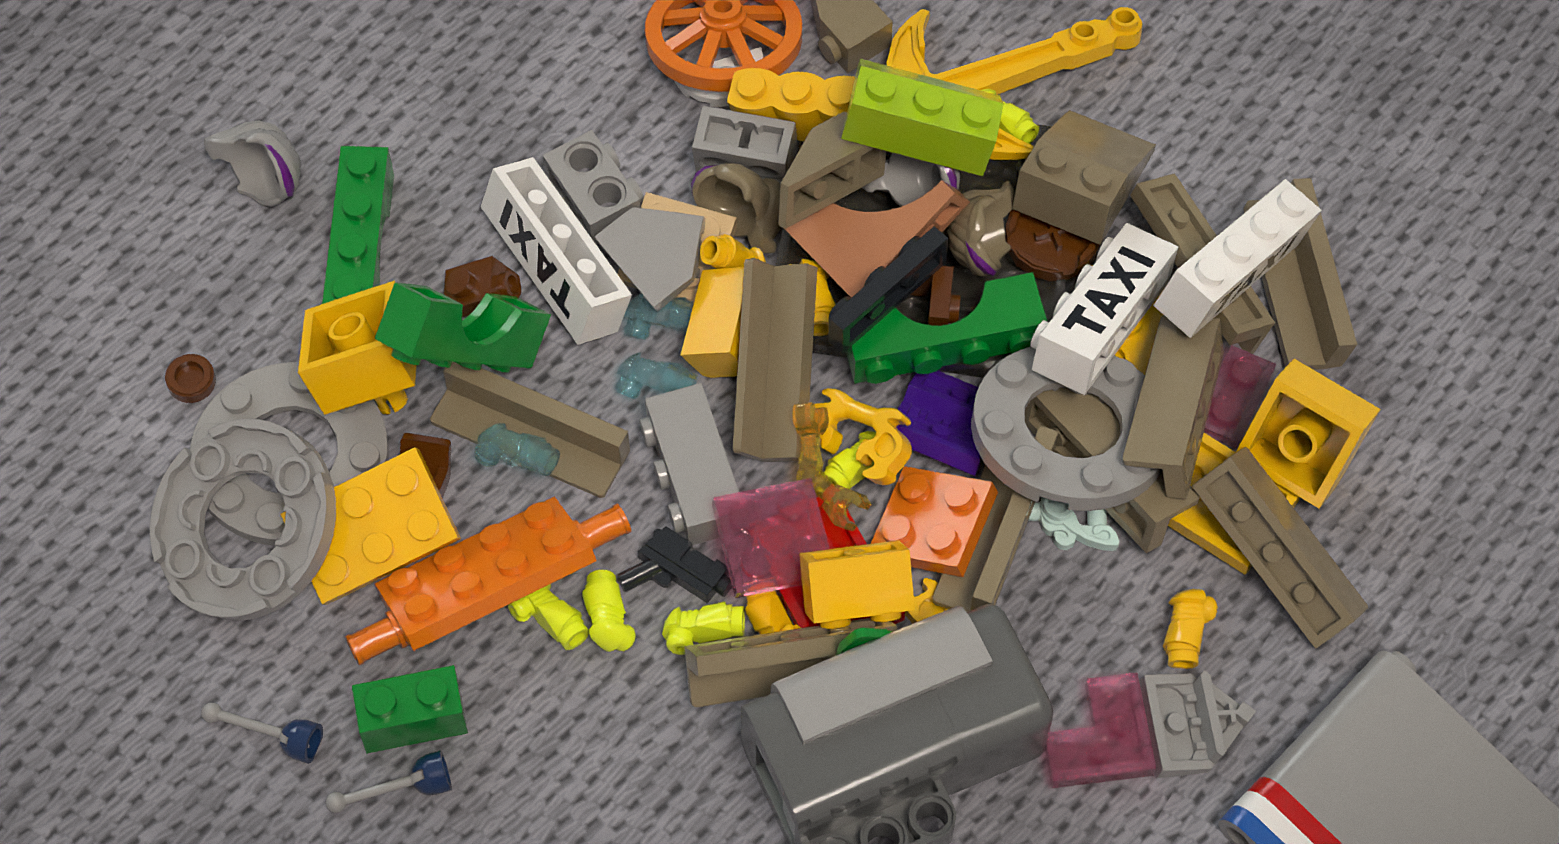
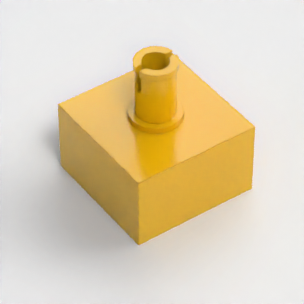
[298,280,417,415]
[1235,359,1381,509]

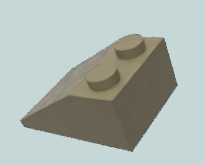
[1012,110,1156,245]

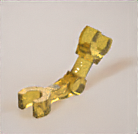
[792,402,872,531]

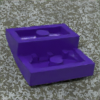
[896,370,983,476]

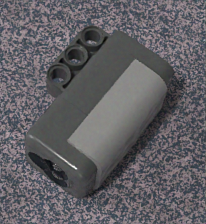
[741,604,1053,844]

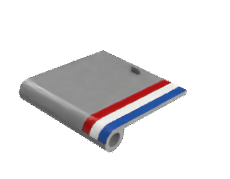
[1218,651,1559,844]

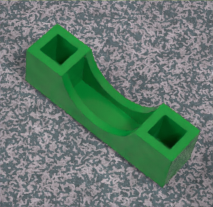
[322,146,394,304]
[846,272,1047,384]
[375,282,551,373]

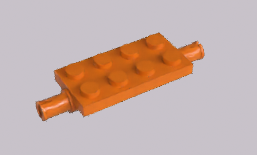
[345,496,631,666]

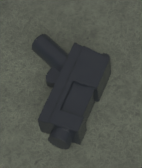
[616,526,735,604]

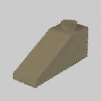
[810,0,893,73]
[778,111,886,229]

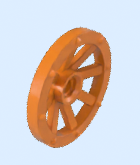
[645,0,802,92]

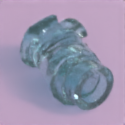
[623,293,694,340]
[615,352,699,399]
[474,423,560,476]

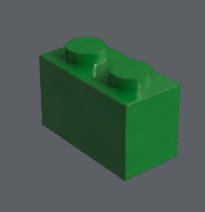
[352,665,468,754]

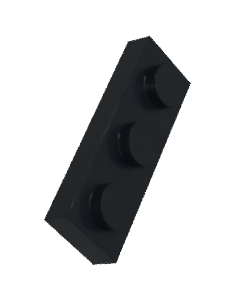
[828,226,948,354]

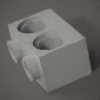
[692,106,798,184]
[543,130,644,245]

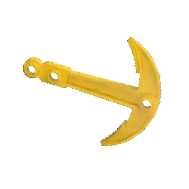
[886,7,1143,160]

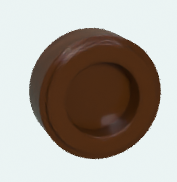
[165,354,216,403]

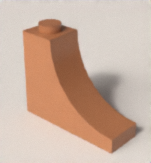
[784,180,970,298]

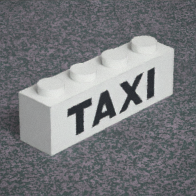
[481,157,632,345]
[1153,179,1322,338]
[1031,223,1178,395]

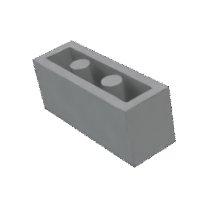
[639,383,746,545]

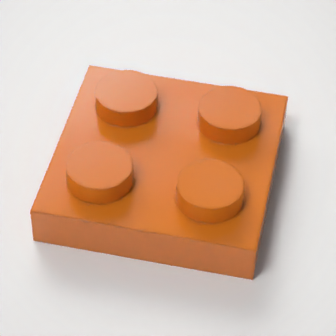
[871,466,998,577]

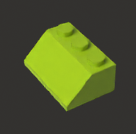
[841,59,1004,176]

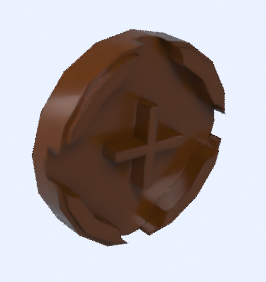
[1005,209,1100,281]

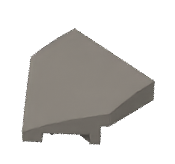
[595,207,705,312]
[1137,670,1256,779]

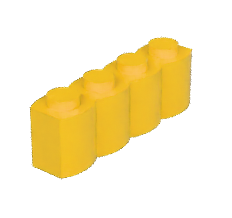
[727,68,855,141]

